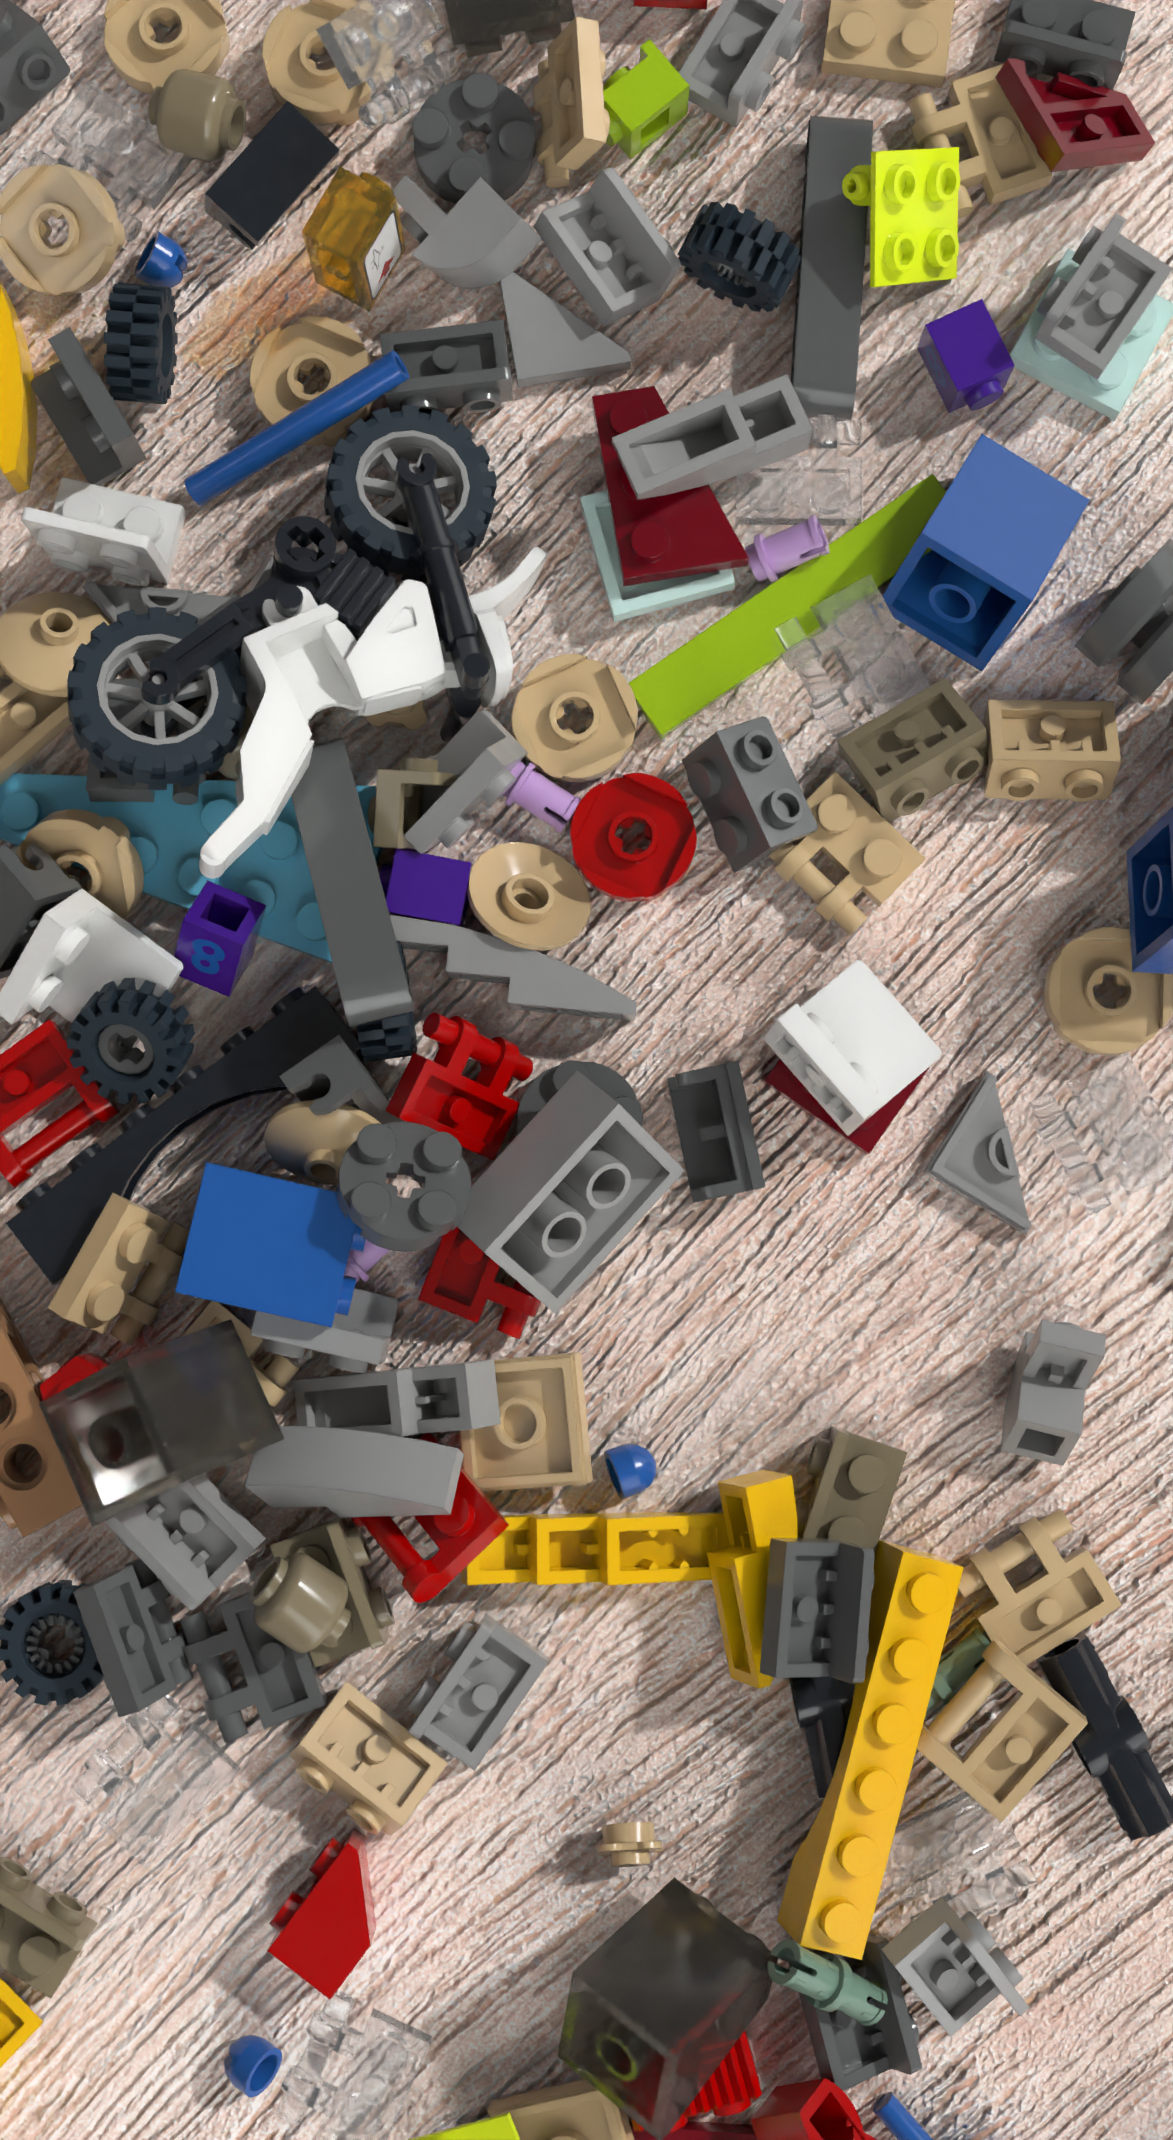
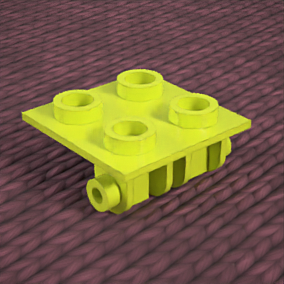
[842,147,960,287]

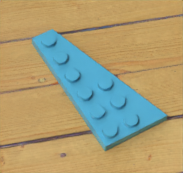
[0,773,383,964]

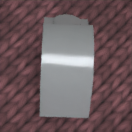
[389,175,542,289]
[1000,1320,1106,1466]

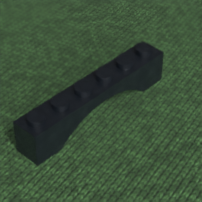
[6,986,363,1285]

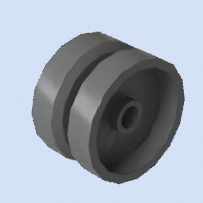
[1075,538,1173,705]

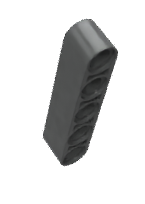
[790,115,873,420]
[291,738,414,1027]

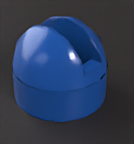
[135,231,188,288]
[604,1443,656,1500]
[224,2035,282,2098]

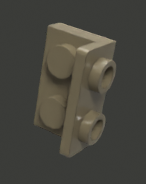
[837,677,988,823]
[795,1426,907,1553]
[270,1517,395,1668]
[0,1857,98,1998]

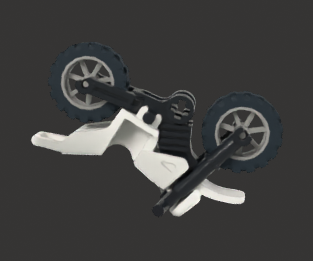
[67,405,548,879]

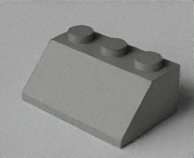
[457,1070,685,1314]

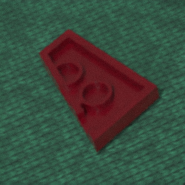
[592,386,749,586]

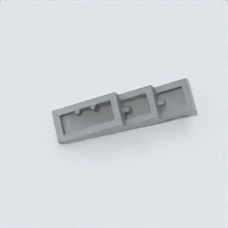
[390,915,637,1021]

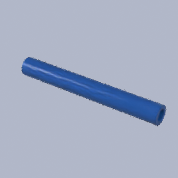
[184,350,409,506]

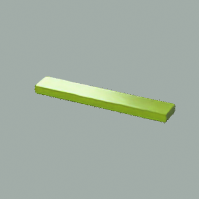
[629,474,946,740]

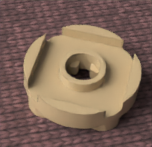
[103,0,230,94]
[262,0,388,126]
[0,164,125,297]
[250,316,375,447]
[511,653,638,783]
[15,809,144,919]
[1044,927,1173,1056]

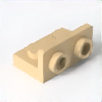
[984,699,1121,802]
[289,1681,448,1836]

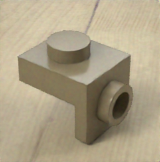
[368,758,458,849]

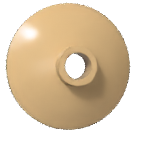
[0,592,112,697]
[467,842,591,951]
[264,1100,381,1186]

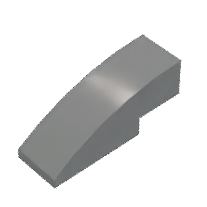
[612,374,813,500]
[293,1359,501,1437]
[245,1426,464,1517]

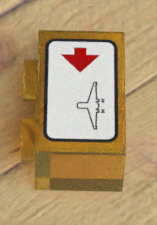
[302,167,406,312]

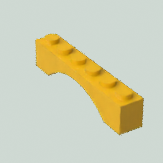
[777,1540,964,1960]

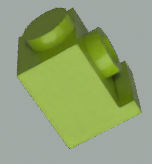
[603,39,690,159]

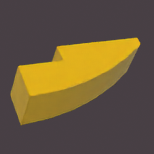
[0,282,38,494]
[707,1470,798,1689]

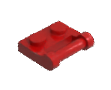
[0,1019,120,1188]
[350,1433,509,1603]

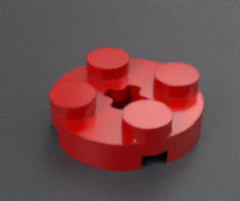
[570,773,697,902]

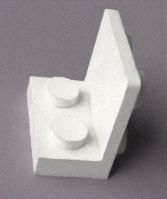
[21,477,187,587]
[0,888,183,1051]
[763,960,942,1136]

